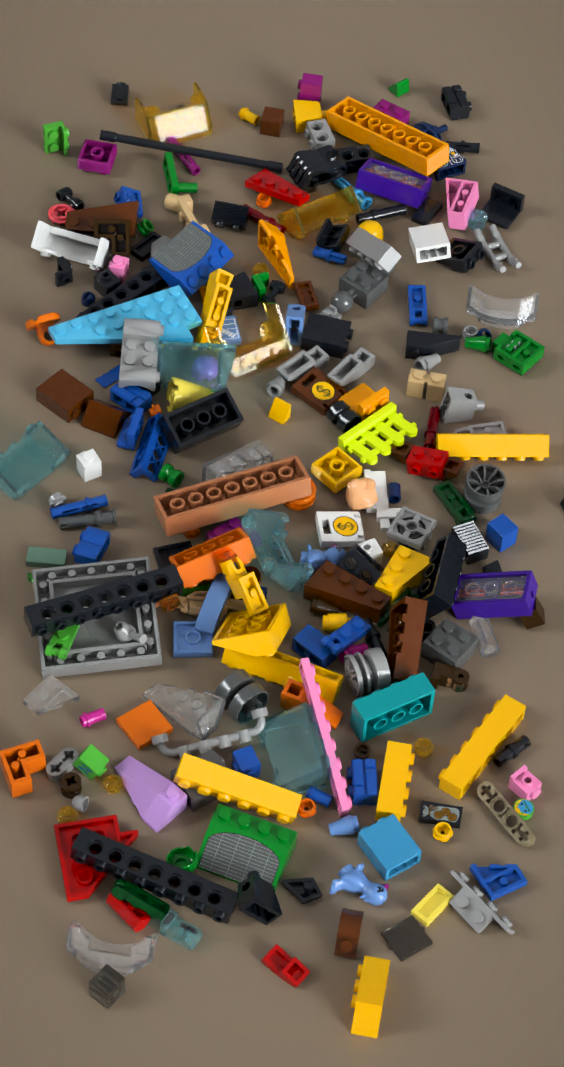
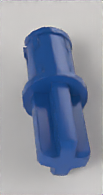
[312,246,347,265]

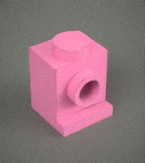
[108,255,129,284]
[508,765,542,800]

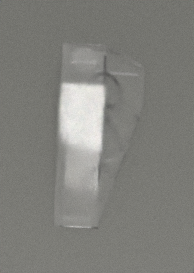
[142,683,226,741]

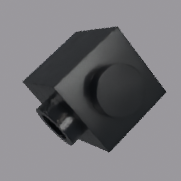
[94,268,121,297]

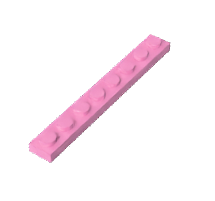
[299,657,352,817]

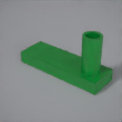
[162,152,198,195]

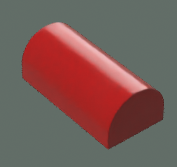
[106,893,151,932]

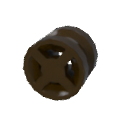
[60,772,82,799]

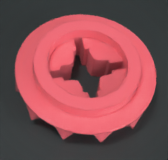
[48,204,74,225]

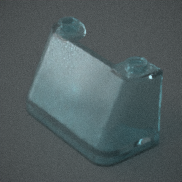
[156,340,237,392]
[241,508,314,592]

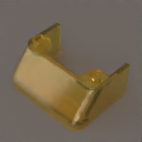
[135,82,212,143]
[277,185,362,240]
[204,302,292,377]

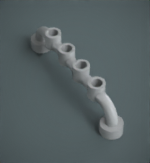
[151,707,268,759]

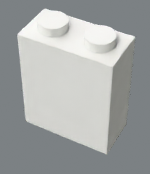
[408,222,451,263]

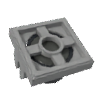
[386,506,437,550]

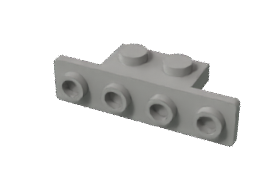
[449,869,515,935]

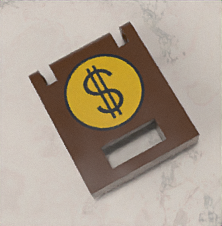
[291,366,348,415]

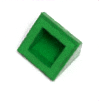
[388,78,409,97]

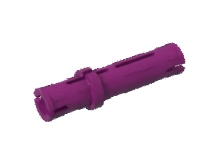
[166,136,201,176]

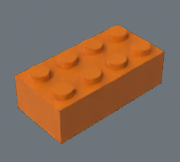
[168,527,257,588]

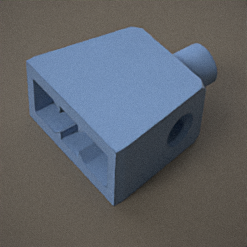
[284,304,306,346]

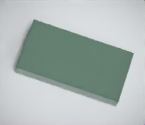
[26,546,67,568]

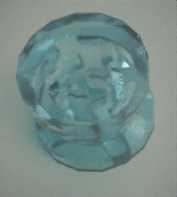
[468,209,488,230]

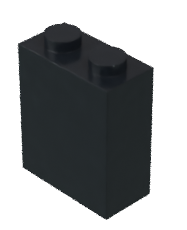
[300,312,354,359]

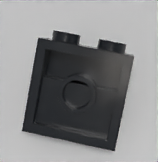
[436,238,485,273]

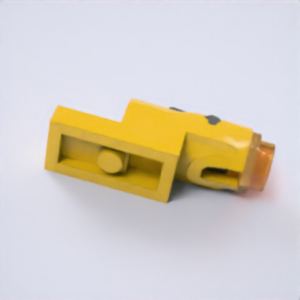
[219,549,269,616]

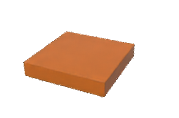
[116,700,173,750]

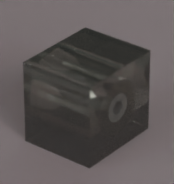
[89,964,125,1010]

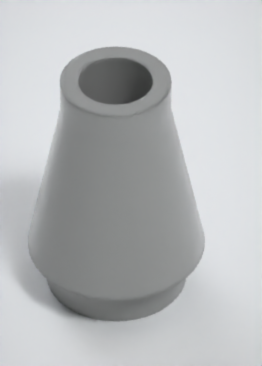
[414,353,441,372]
[267,374,287,398]

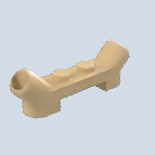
[164,193,210,232]

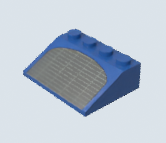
[148,221,235,298]

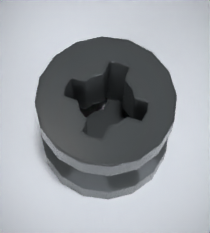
[432,316,448,334]

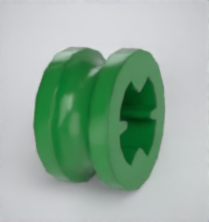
[137,218,154,236]

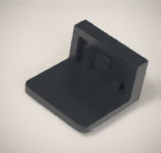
[478,183,525,229]

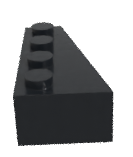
[415,533,467,619]

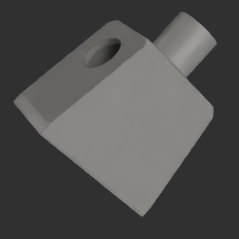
[439,387,485,424]

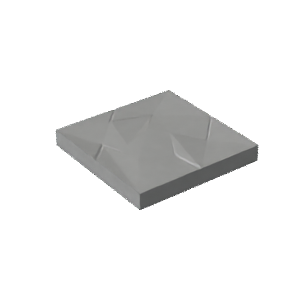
[32,556,163,679]

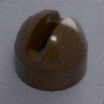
[354,742,370,760]

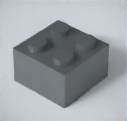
[421,618,478,668]

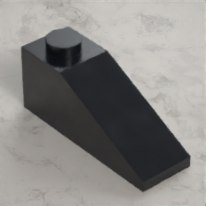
[405,330,461,359]

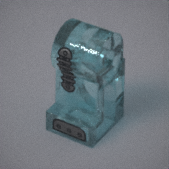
[160,909,203,950]

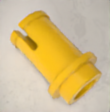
[238,107,260,126]

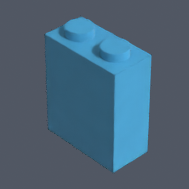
[357,814,422,881]

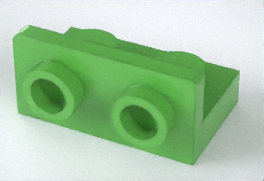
[43,121,70,156]

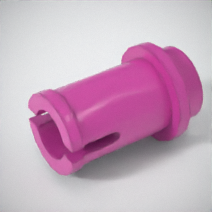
[79,707,107,728]

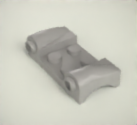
[118,318,164,391]

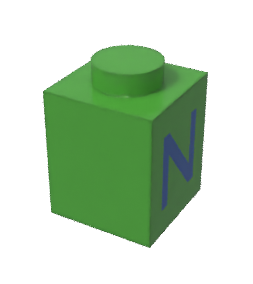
[72,744,109,780]

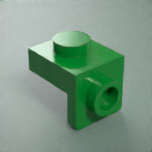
[251,272,269,302]

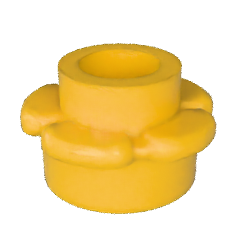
[433,822,453,842]

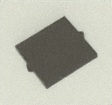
[381,915,433,962]

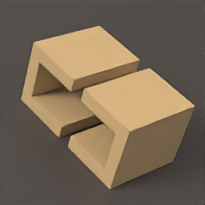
[406,368,447,402]

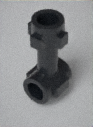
[56,187,84,210]
[262,280,286,308]

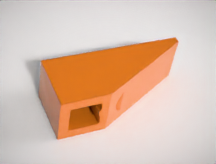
[280,678,344,730]

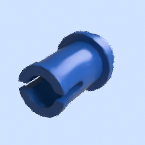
[305,786,333,808]

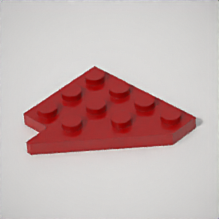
[54,815,138,902]

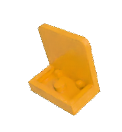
[338,383,390,422]

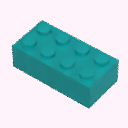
[350,672,435,742]

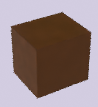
[260,106,285,137]

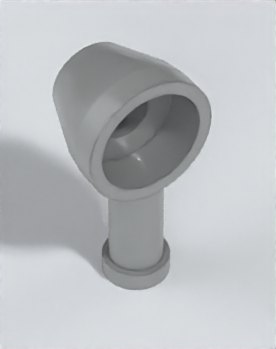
[114,621,147,644]

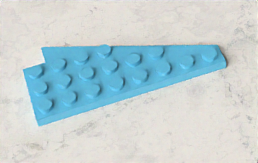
[48,285,202,344]

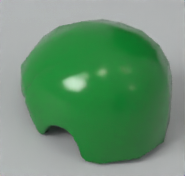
[166,846,198,873]

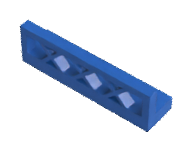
[129,413,169,482]

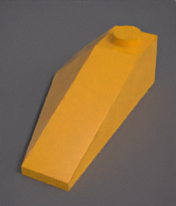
[257,219,294,290]

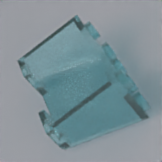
[0,420,71,501]
[258,702,330,793]

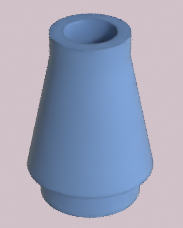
[328,814,360,836]

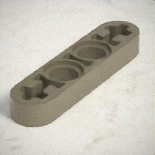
[477,781,535,848]

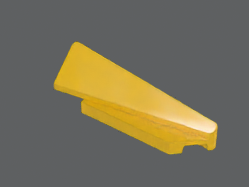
[194,268,234,347]

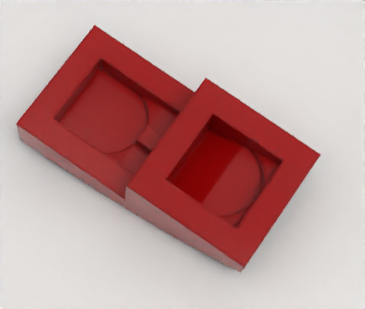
[261,944,311,988]

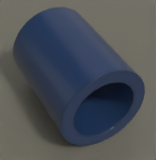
[387,482,401,504]

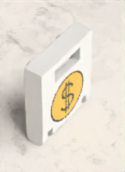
[315,511,365,547]

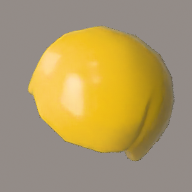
[358,220,384,240]

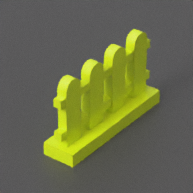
[338,402,418,465]

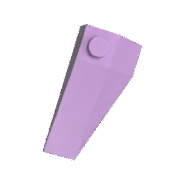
[114,755,187,833]

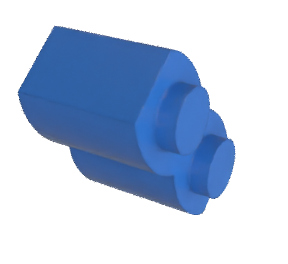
[72,526,110,564]

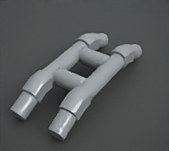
[474,224,522,273]

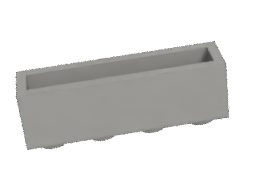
[346,227,402,273]

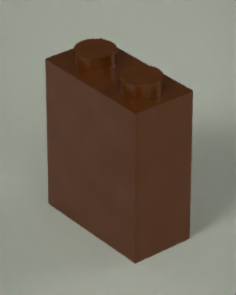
[36,369,94,423]

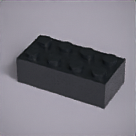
[158,387,244,454]

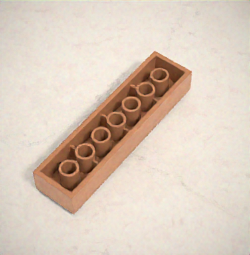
[153,455,312,537]

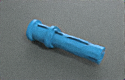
[331,177,373,211]

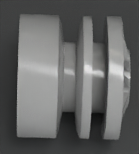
[344,647,391,696]

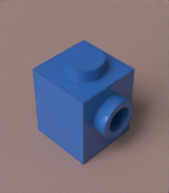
[231,745,261,778]

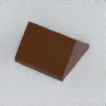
[81,399,131,439]

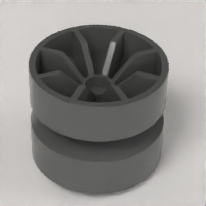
[462,463,506,514]
[214,669,269,724]

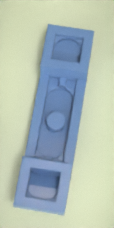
[194,572,231,636]

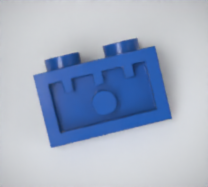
[114,186,143,219]
[117,407,144,450]

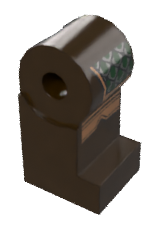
[430,662,470,692]

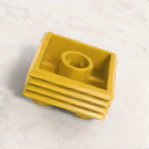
[311,446,363,493]

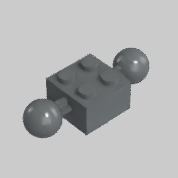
[331,259,396,313]

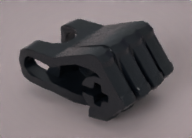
[286,145,348,193]

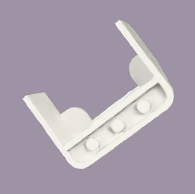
[31,220,112,271]

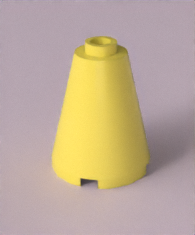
[166,377,215,413]

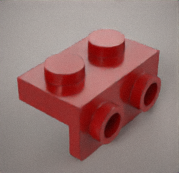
[406,445,449,480]

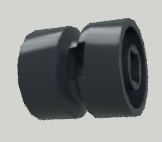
[327,400,361,433]

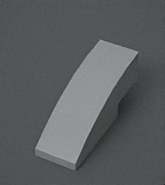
[276,345,329,381]
[327,347,375,386]

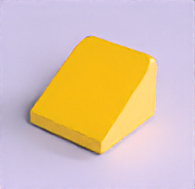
[268,397,291,424]

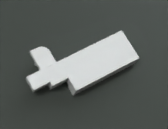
[363,469,401,531]

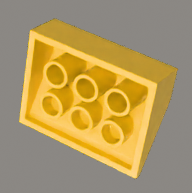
[212,603,291,658]

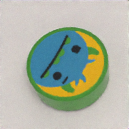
[513,799,534,820]

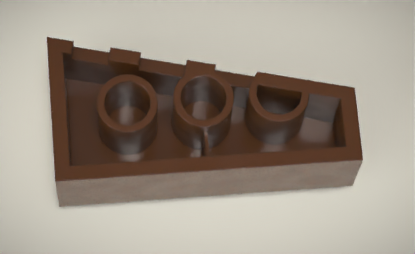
[65,201,139,238]
[303,560,391,624]
[387,596,428,684]

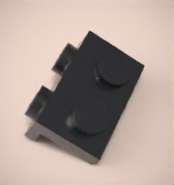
[316,218,351,252]

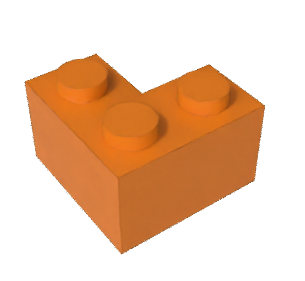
[0,739,46,798]

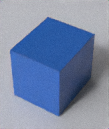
[485,513,518,552]

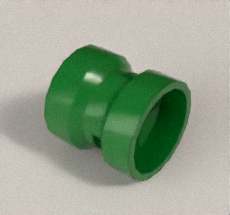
[158,463,185,489]

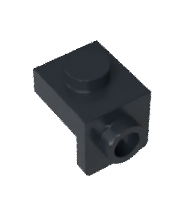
[111,82,130,106]
[55,256,73,287]

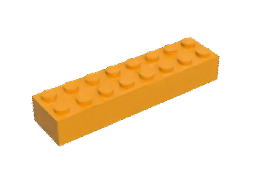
[326,96,449,176]

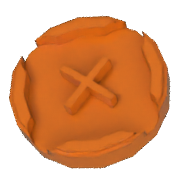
[25,312,61,346]

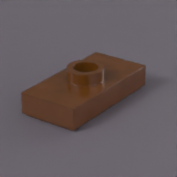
[293,280,319,312]

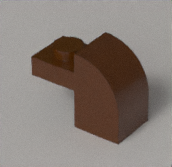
[334,908,364,959]

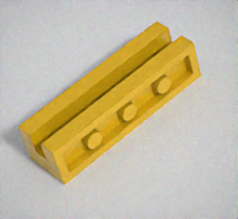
[375,741,415,822]

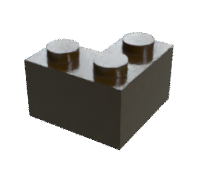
[94,219,132,255]

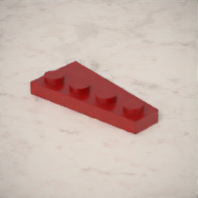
[245,169,310,207]

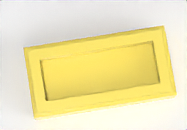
[410,883,454,927]

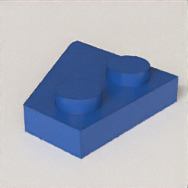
[469,864,527,901]

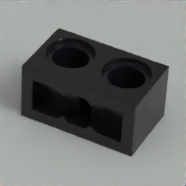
[335,144,374,174]
[337,543,384,585]

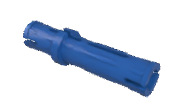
[50,494,108,520]

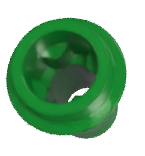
[465,335,492,353]

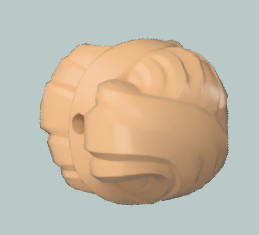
[346,477,378,511]

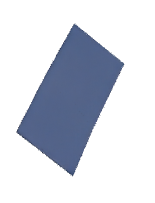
[95,364,120,388]

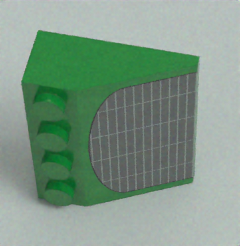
[197,804,297,890]

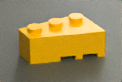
[375,545,431,607]
[351,956,391,1038]

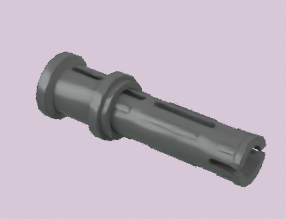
[58,508,117,529]

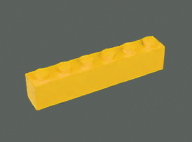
[436,433,549,461]
[221,648,344,704]
[438,694,526,800]
[173,753,302,824]

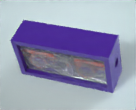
[355,157,433,209]
[451,570,538,619]

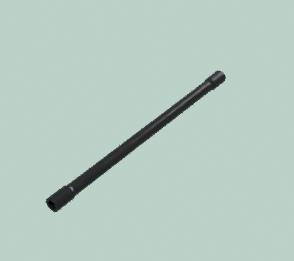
[100,130,283,173]

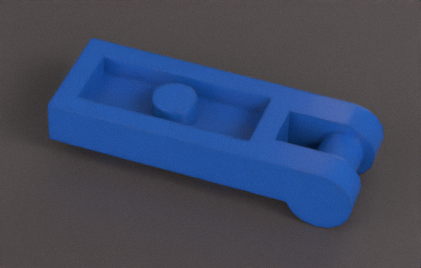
[407,285,428,326]
[320,615,372,656]

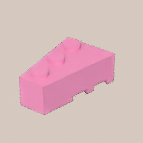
[446,178,479,230]

